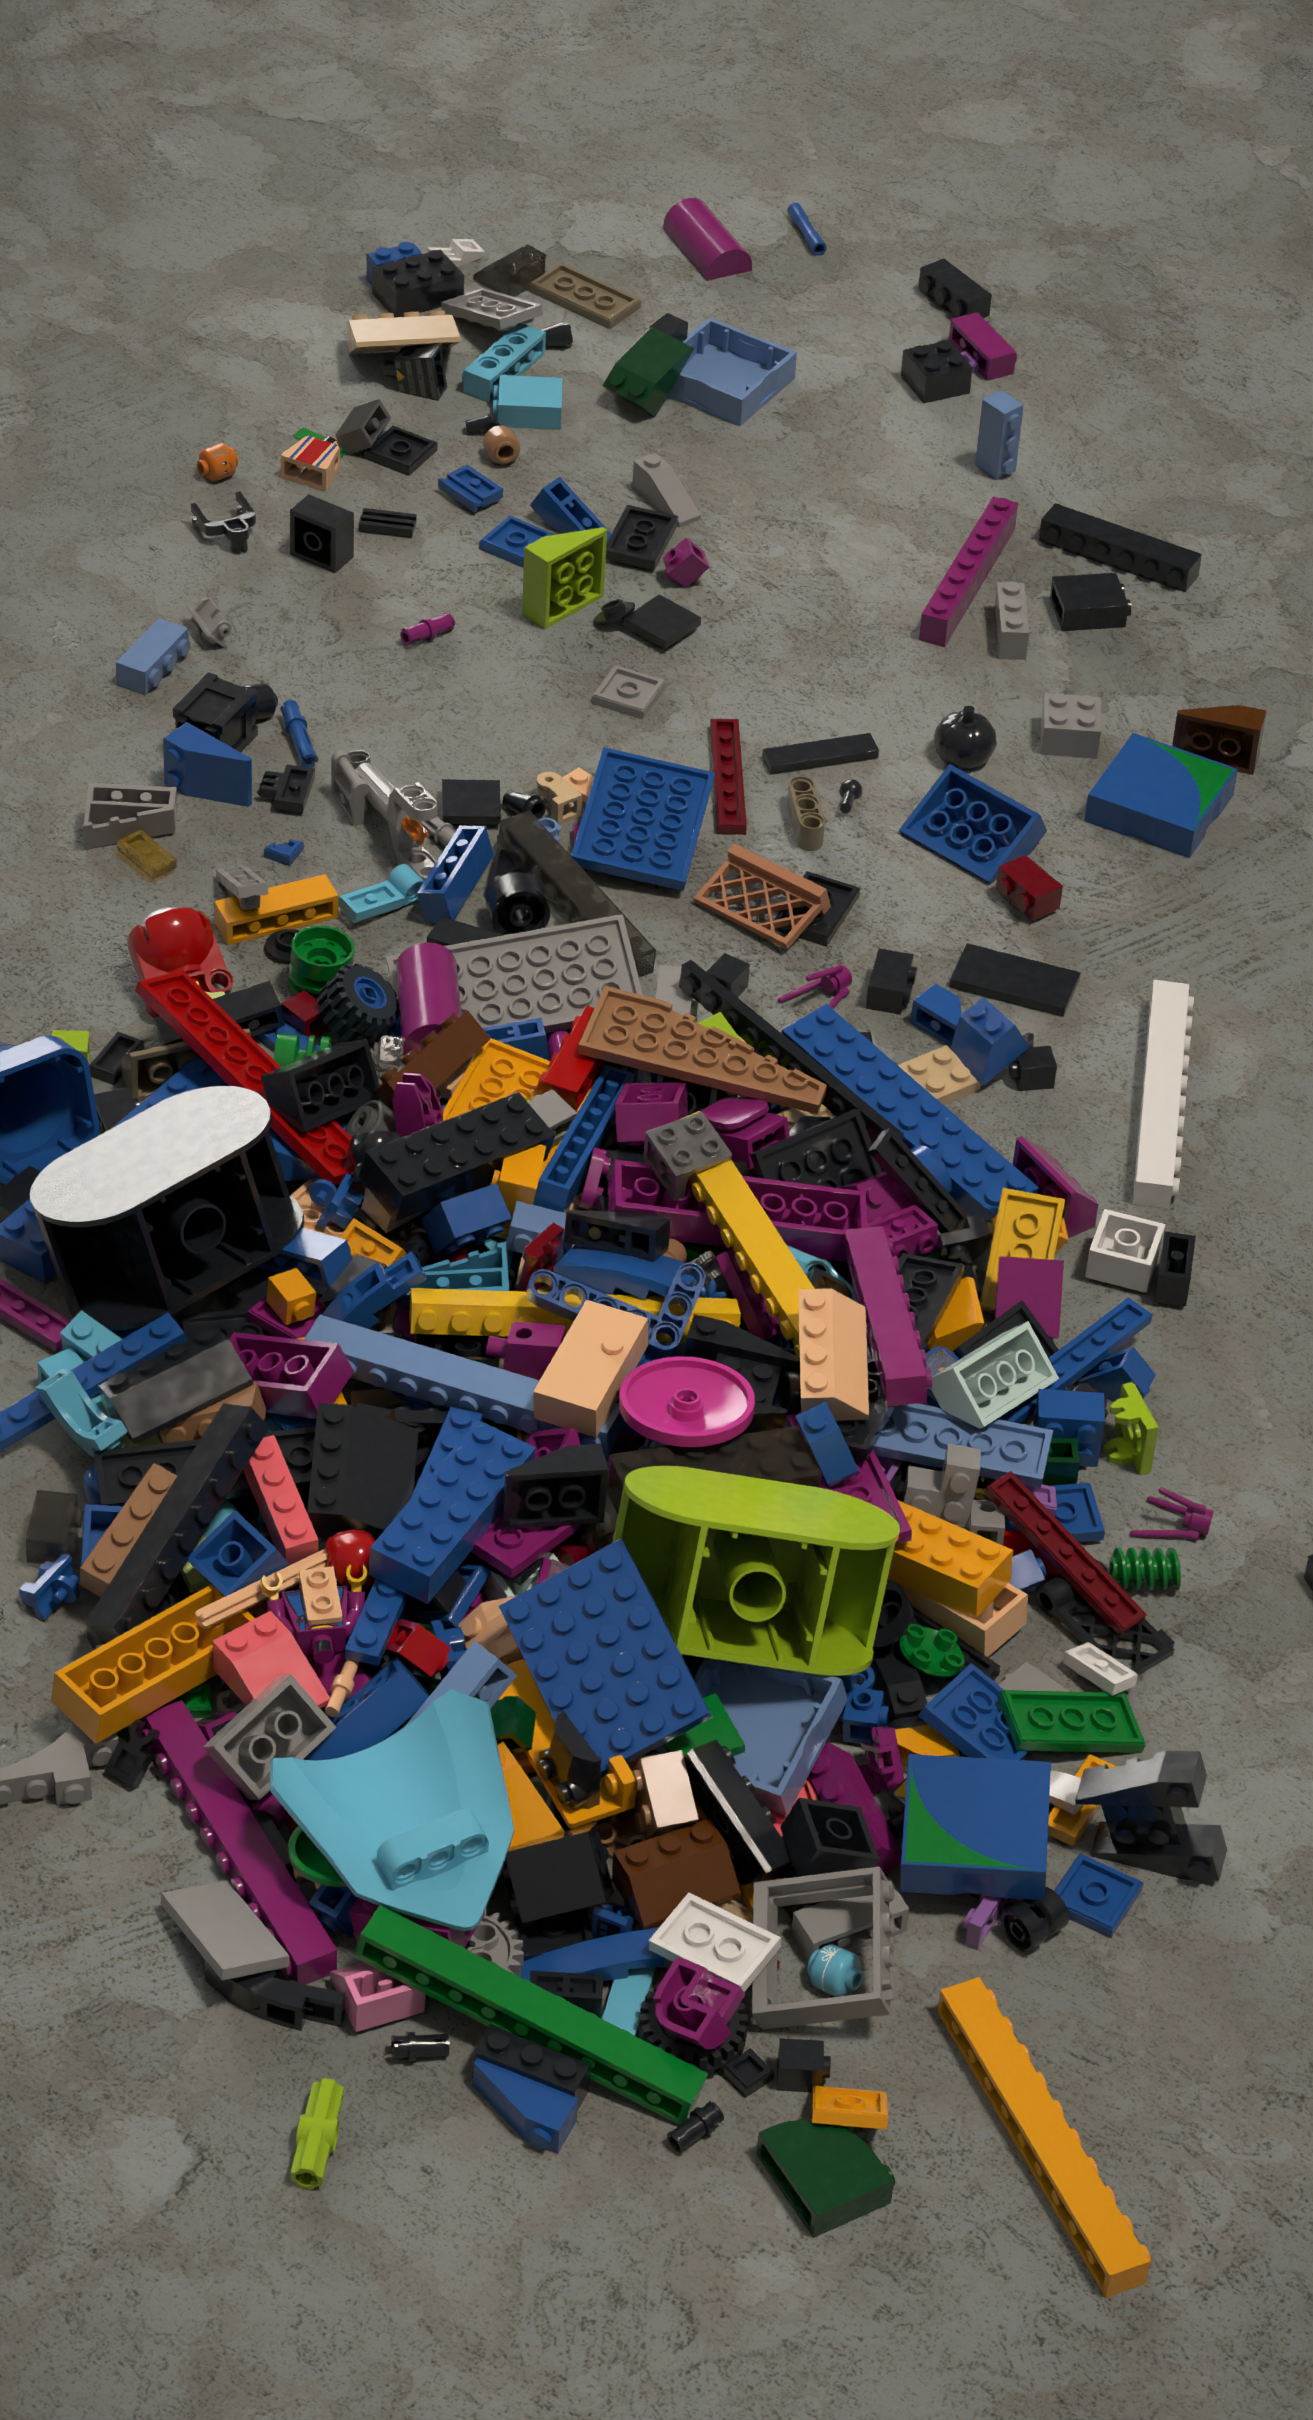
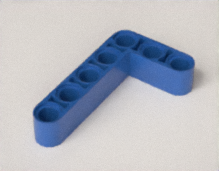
[526,1262,705,1357]

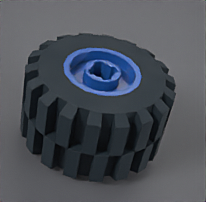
[317,963,400,1045]

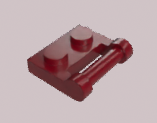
[514,1222,564,1292]

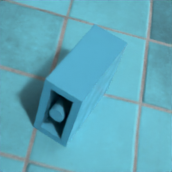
[493,375,563,430]

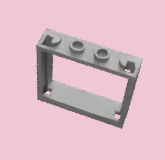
[752,1866,895,2030]

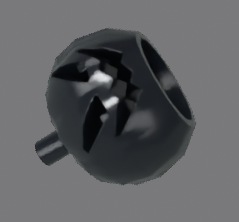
[934,705,997,770]

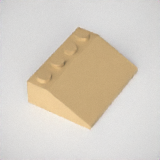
[346,310,461,354]

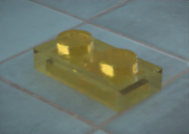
[117,829,177,879]

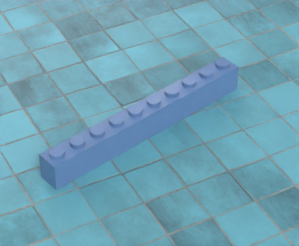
[304,1315,624,1456]

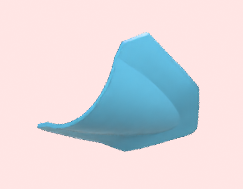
[270,1689,514,1931]

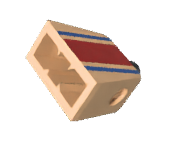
[281,436,340,492]

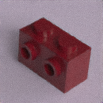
[996,855,1063,921]

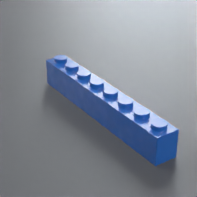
[533,1065,635,1213]

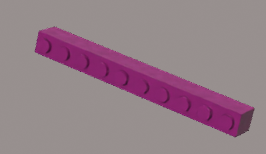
[142,1700,337,1985]

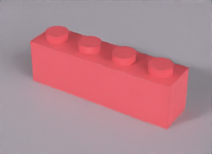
[243,1435,318,1565]

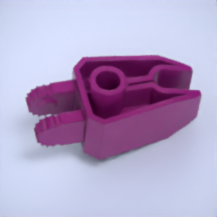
[392,1073,443,1137]

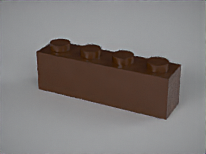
[374,1010,491,1111]

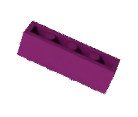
[809,1742,902,1876]

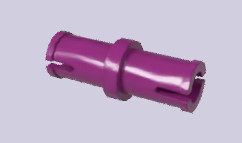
[400,612,455,646]

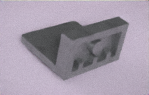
[643,1112,732,1201]

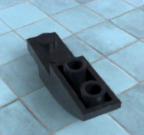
[205,1960,345,2031]

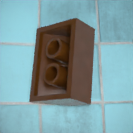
[611,1818,741,1930]

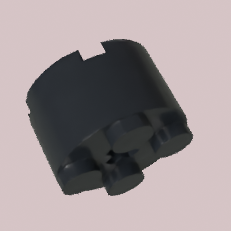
[485,872,550,935]

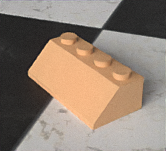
[798,1288,869,1421]

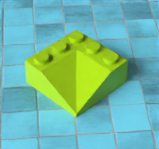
[522,527,607,629]

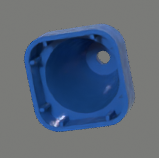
[0,1035,100,1184]

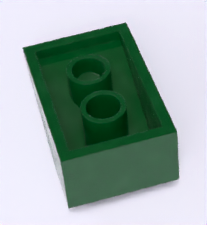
[602,327,694,417]

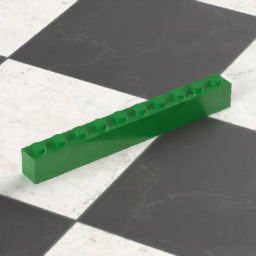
[353,1905,708,2125]

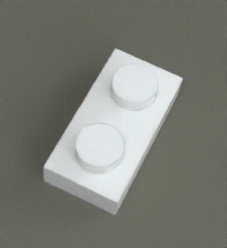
[1063,1642,1138,1696]

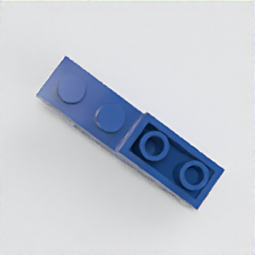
[323,1251,427,1329]

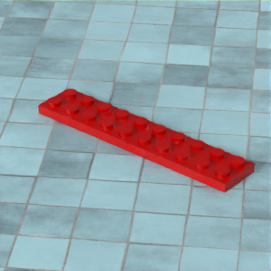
[135,970,355,1185]

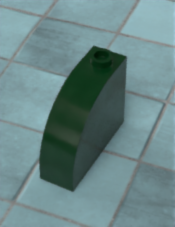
[756,2120,895,2238]

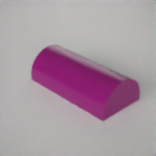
[663,198,752,281]
[396,943,461,1055]

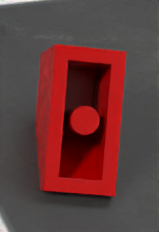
[385,1619,451,1677]

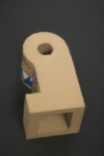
[536,772,582,824]

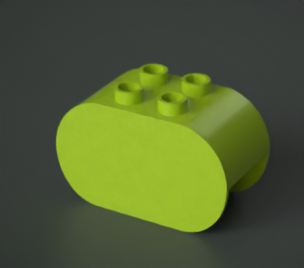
[612,1466,900,1676]

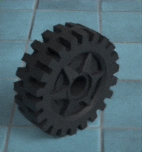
[638,1983,748,2080]

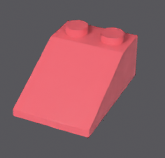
[212,1611,330,1709]

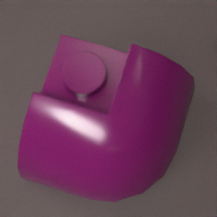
[653,1956,745,2049]

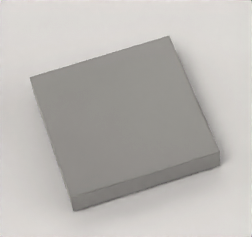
[592,665,666,719]

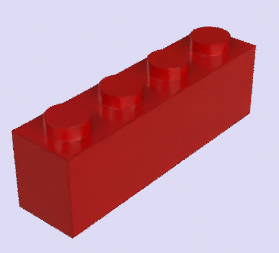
[537,1006,605,1111]

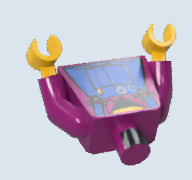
[260,1565,367,1664]

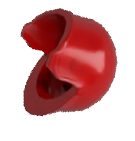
[324,1530,375,1590]

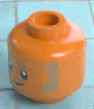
[197,443,238,482]

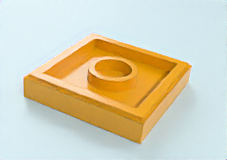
[812,2085,888,2130]

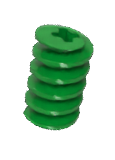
[1109,1548,1181,1590]

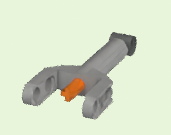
[348,750,438,881]

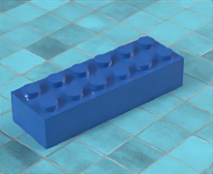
[368,1420,536,1604]

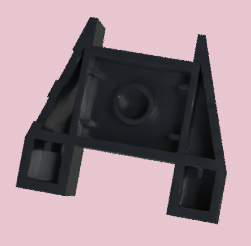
[685,1314,800,1441]
[1075,1750,1227,1881]

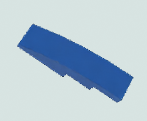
[520,1928,665,1981]

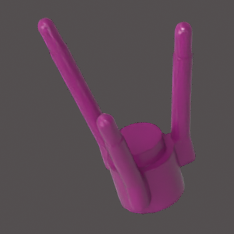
[778,964,852,1009]
[1130,1487,1214,1541]

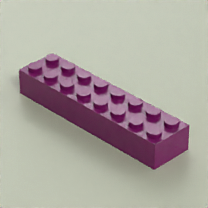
[608,1159,868,1262]

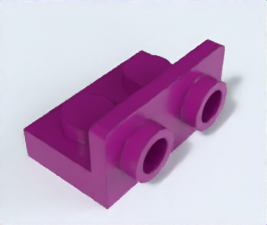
[868,1204,938,1261]

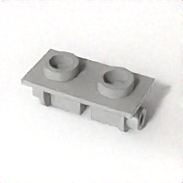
[186,597,231,648]

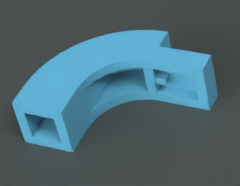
[35,1369,128,1457]

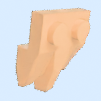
[458,1595,524,1665]

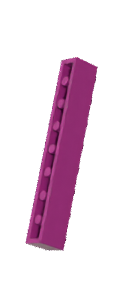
[919,496,1018,647]
[845,1226,932,1406]

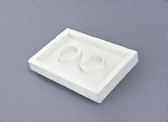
[649,1892,781,1992]

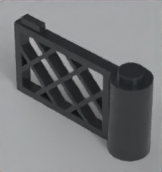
[1035,1559,1175,1676]

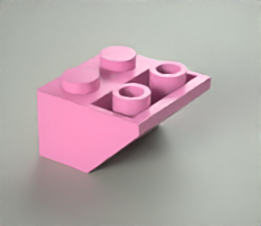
[330,1962,426,2032]

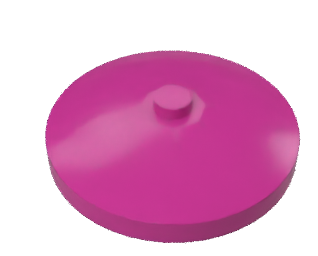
[619,1356,755,1447]

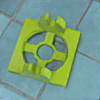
[1103,1382,1159,1475]

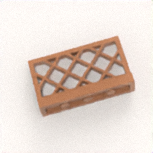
[694,843,831,949]

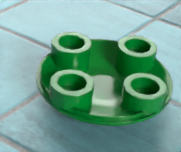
[899,1624,964,1677]

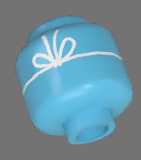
[807,1944,863,1997]

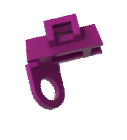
[858,1726,904,1794]

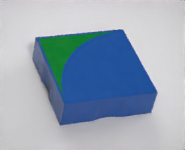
[1084,733,1238,858]
[900,1754,1051,1900]

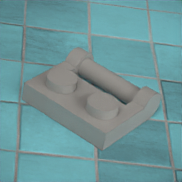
[331,750,370,827]

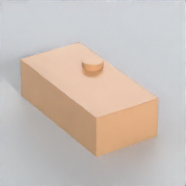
[533,1300,648,1438]
[901,1583,1028,1657]

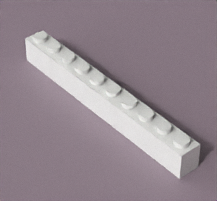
[1132,980,1194,1209]

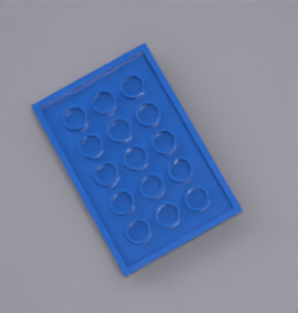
[569,747,715,891]
[499,1538,713,1778]

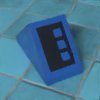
[592,1902,637,1939]

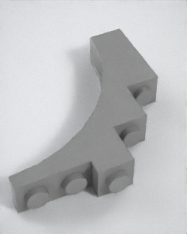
[0,1644,144,1806]

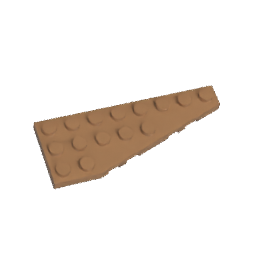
[578,986,827,1114]

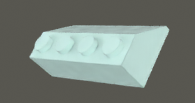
[931,1321,1059,1429]

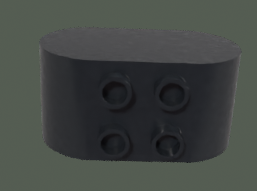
[30,1086,305,1330]

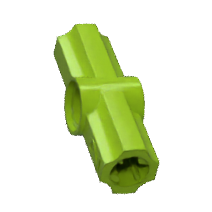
[291,2078,344,2190]

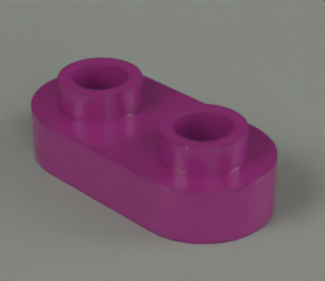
[578,1147,611,1211]

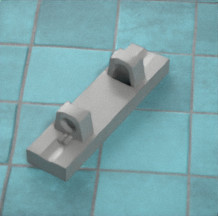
[216,865,269,910]

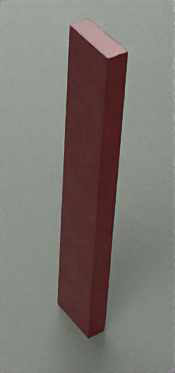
[710,719,747,835]
[984,1471,1147,1637]

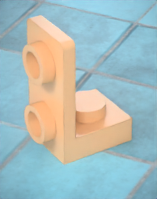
[299,1567,342,1625]

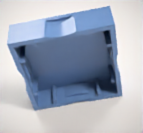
[667,317,797,426]
[655,1658,848,1816]

